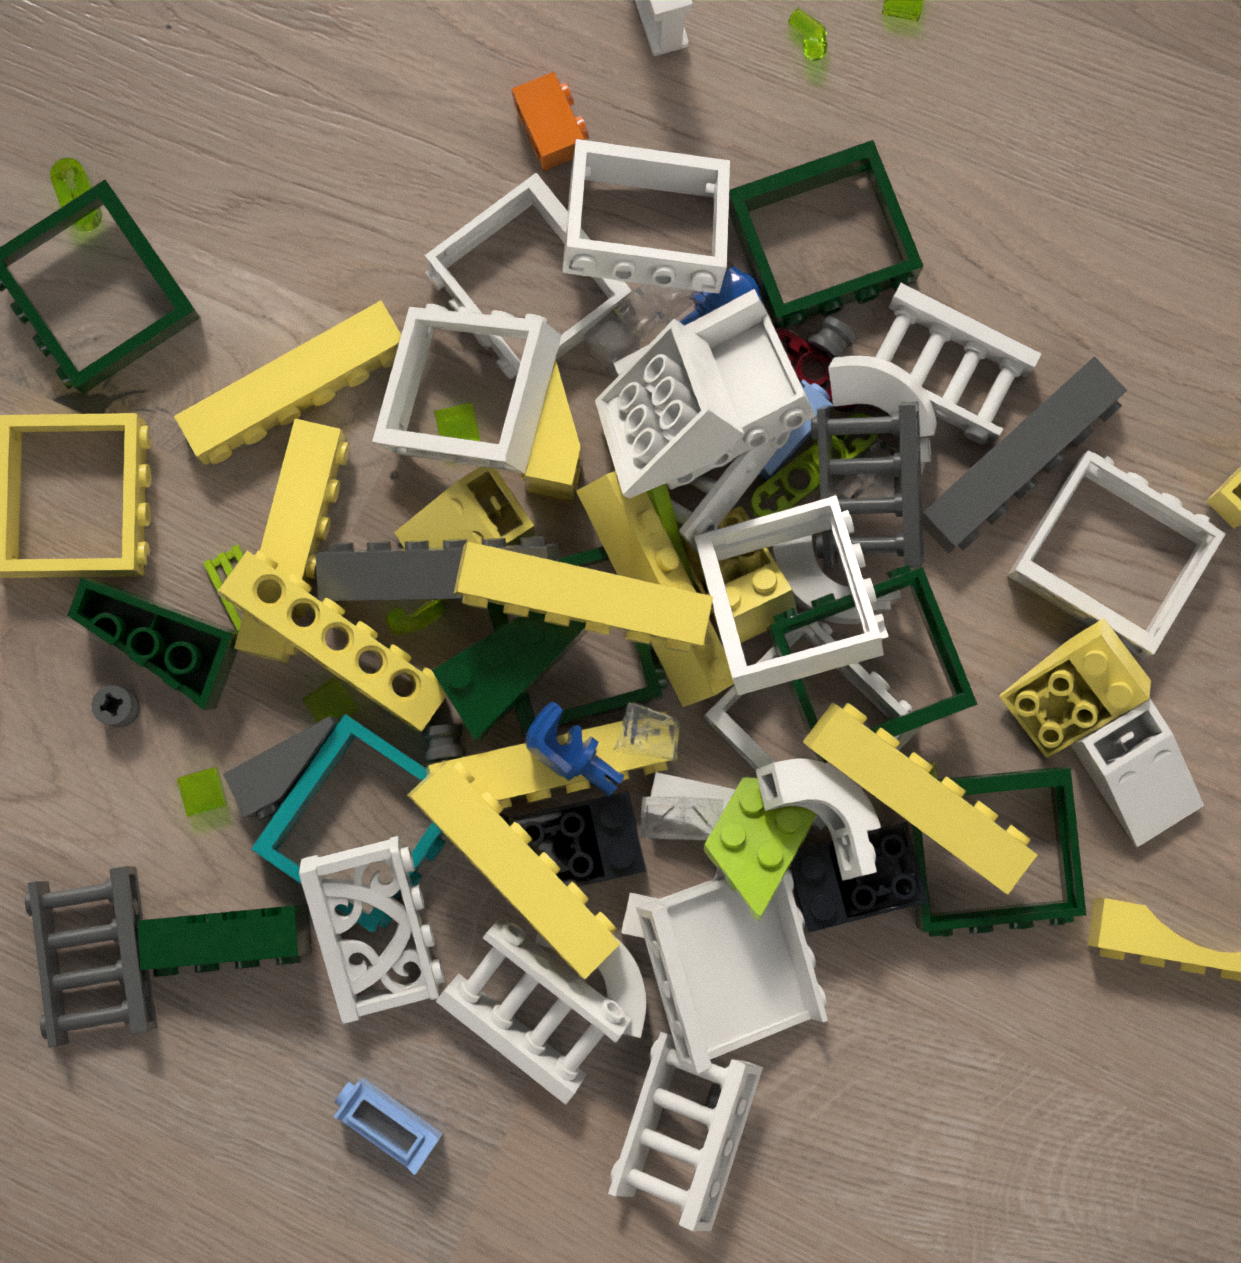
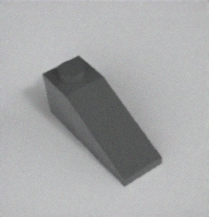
[223,716,340,820]

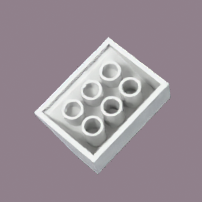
[595,318,744,499]

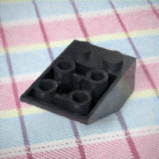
[508,791,647,887]
[789,822,928,933]

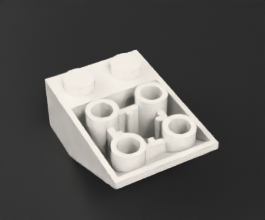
[1071,699,1204,847]

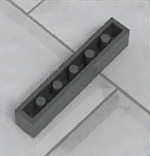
[923,356,1127,554]
[315,537,559,601]

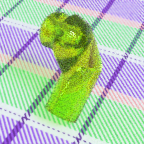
[788,7,828,61]
[385,599,446,636]

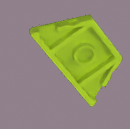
[703,777,817,921]

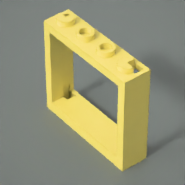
[0,413,152,578]

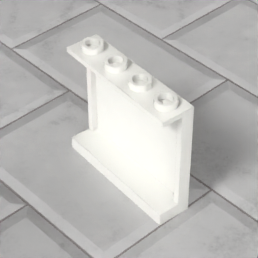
[614,289,816,490]
[636,870,828,1074]

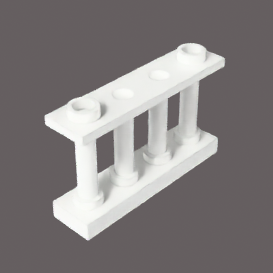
[875,283,1041,445]
[650,430,792,552]
[436,916,631,1105]
[608,1032,763,1231]

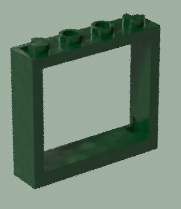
[728,140,924,329]
[0,180,201,394]
[487,546,668,737]
[766,564,978,763]
[905,767,1087,937]

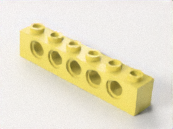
[217,550,447,732]

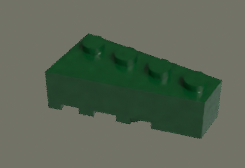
[67,578,238,710]
[432,611,588,744]
[137,904,312,977]

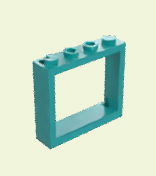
[251,714,446,932]

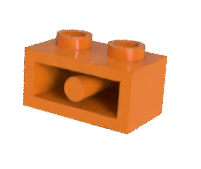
[511,72,589,172]

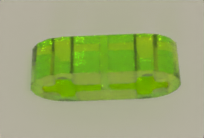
[50,158,103,232]

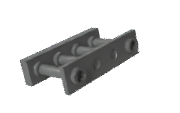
[811,401,924,570]
[25,866,158,1048]

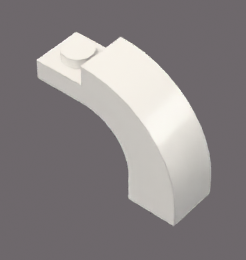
[829,356,937,475]
[769,535,901,624]
[756,759,881,880]
[535,933,646,1038]

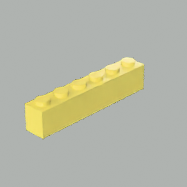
[174,301,401,465]
[234,419,350,664]
[576,470,734,707]
[453,542,713,653]
[803,702,1038,895]
[426,711,678,809]
[407,761,621,979]

